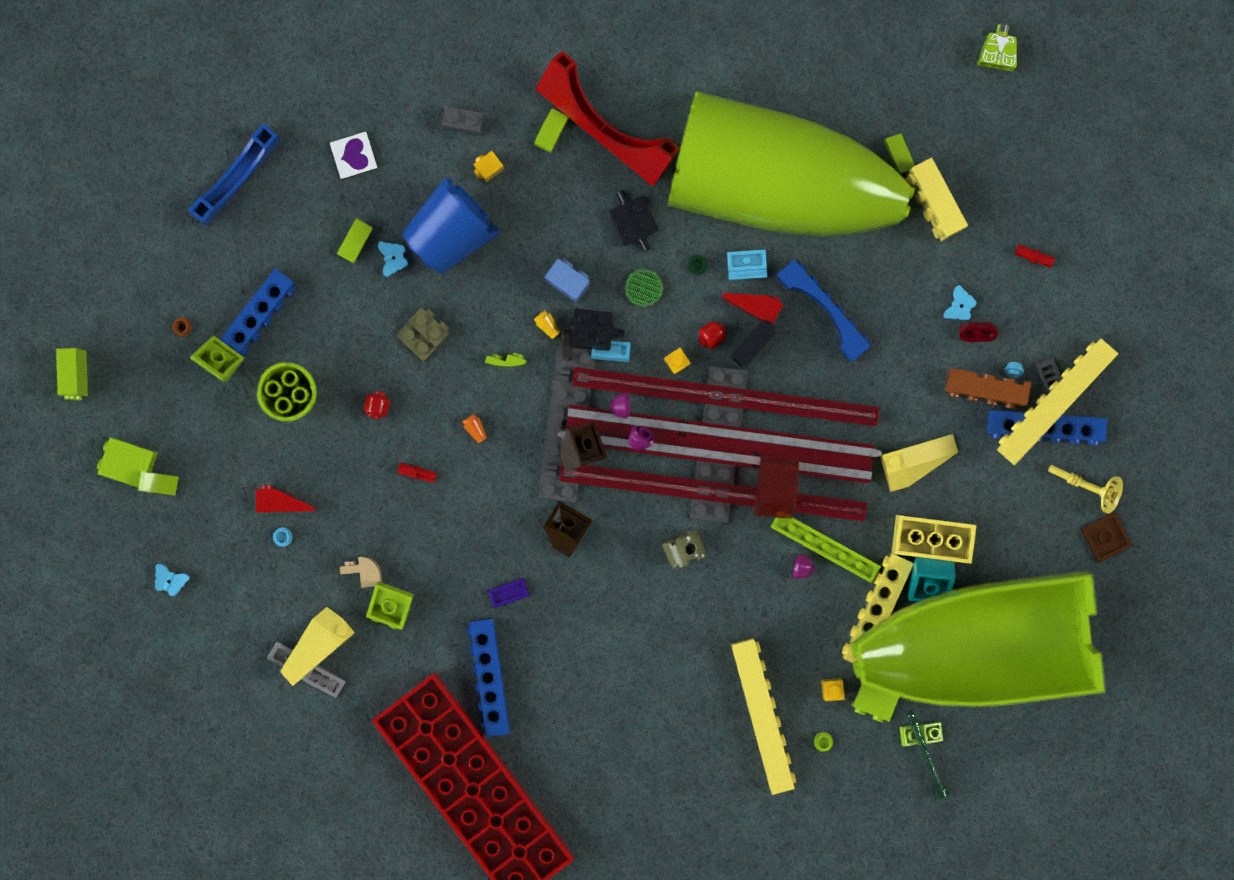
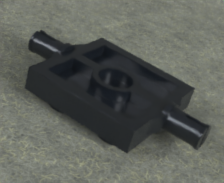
[608,190,659,252]
[559,308,625,351]

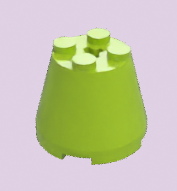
[257,363,317,421]

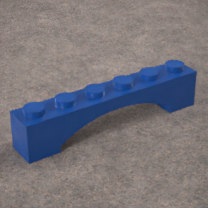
[188,123,282,226]
[776,260,870,362]

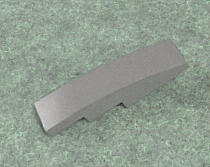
[267,641,346,698]

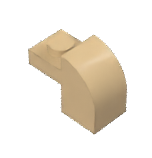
[340,556,382,588]

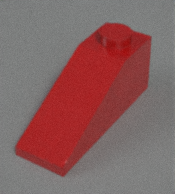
[721,293,783,324]
[255,485,317,512]

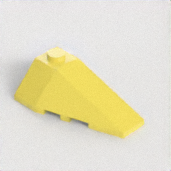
[880,434,958,492]
[280,607,355,686]

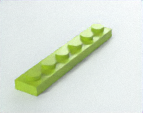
[770,510,881,583]

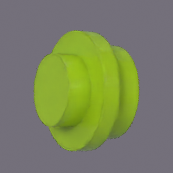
[814,732,833,752]

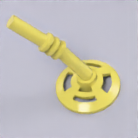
[1048,465,1123,514]

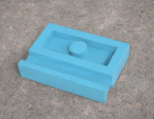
[727,250,767,281]

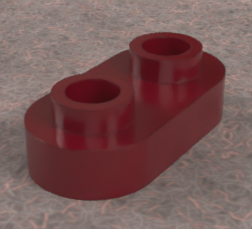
[959,322,998,342]

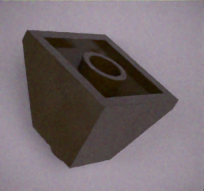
[559,421,607,472]
[543,501,592,558]

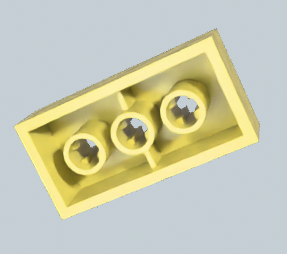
[905,157,968,241]
[891,515,976,564]

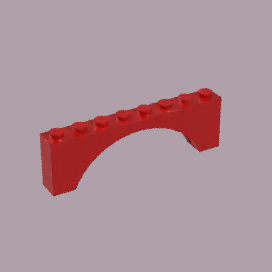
[535,51,681,186]

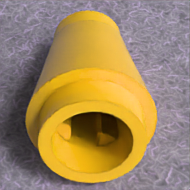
[534,310,561,339]

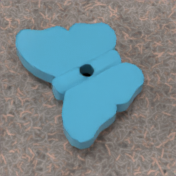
[378,241,408,277]
[943,285,976,320]
[155,564,190,596]

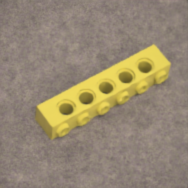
[841,553,914,663]

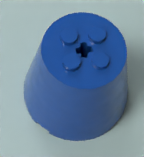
[402,177,500,274]

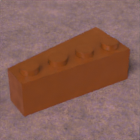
[944,368,1031,410]

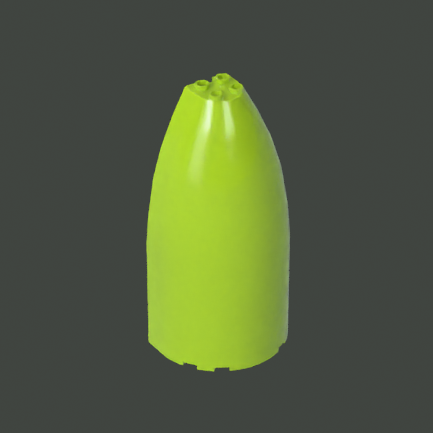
[667,91,915,237]
[851,571,1105,706]

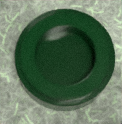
[688,255,707,275]

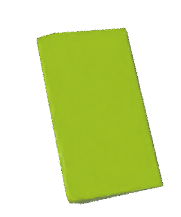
[884,133,915,175]

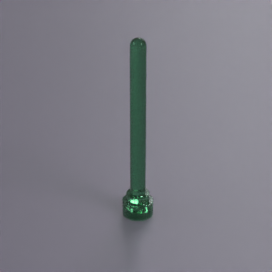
[907,711,950,799]

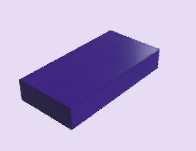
[487,578,530,608]

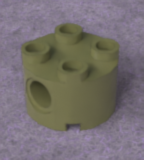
[662,529,706,568]

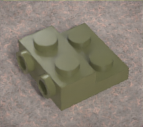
[396,307,450,362]

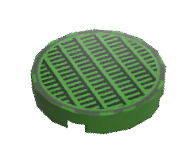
[625,269,663,307]

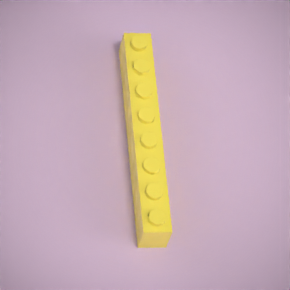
[997,339,1119,466]
[731,638,797,795]

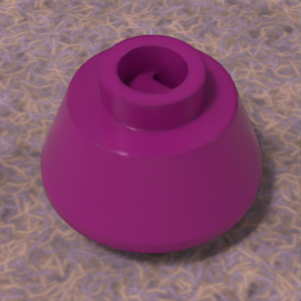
[610,392,630,419]
[628,425,654,450]
[792,553,815,579]

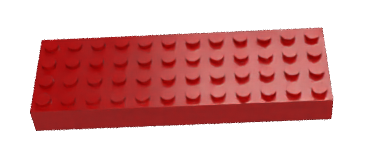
[372,671,575,880]

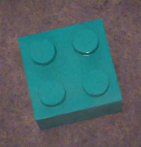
[908,557,955,602]

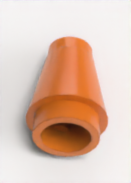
[462,414,487,443]

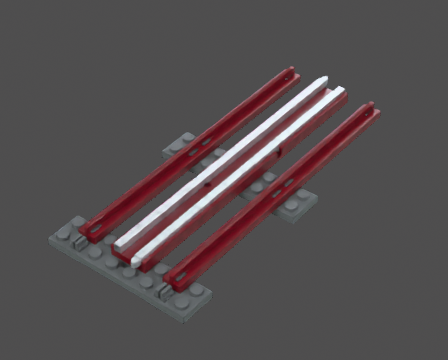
[538,346,882,523]

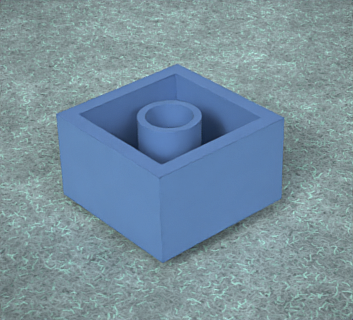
[544,259,590,303]

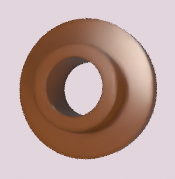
[172,317,192,337]

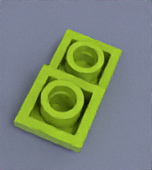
[534,108,569,153]
[337,218,373,263]
[485,352,527,367]
[138,471,179,495]
[900,722,943,746]

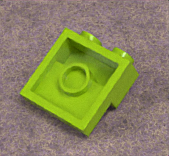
[366,581,414,630]

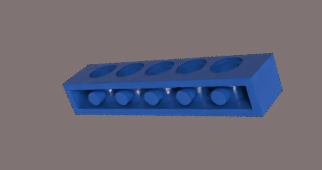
[220,269,296,357]
[987,410,1107,445]
[467,618,510,737]

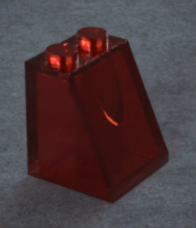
[754,456,799,519]

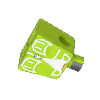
[977,24,1017,72]

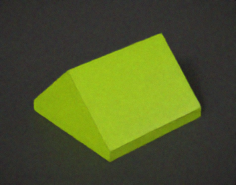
[190,335,244,382]

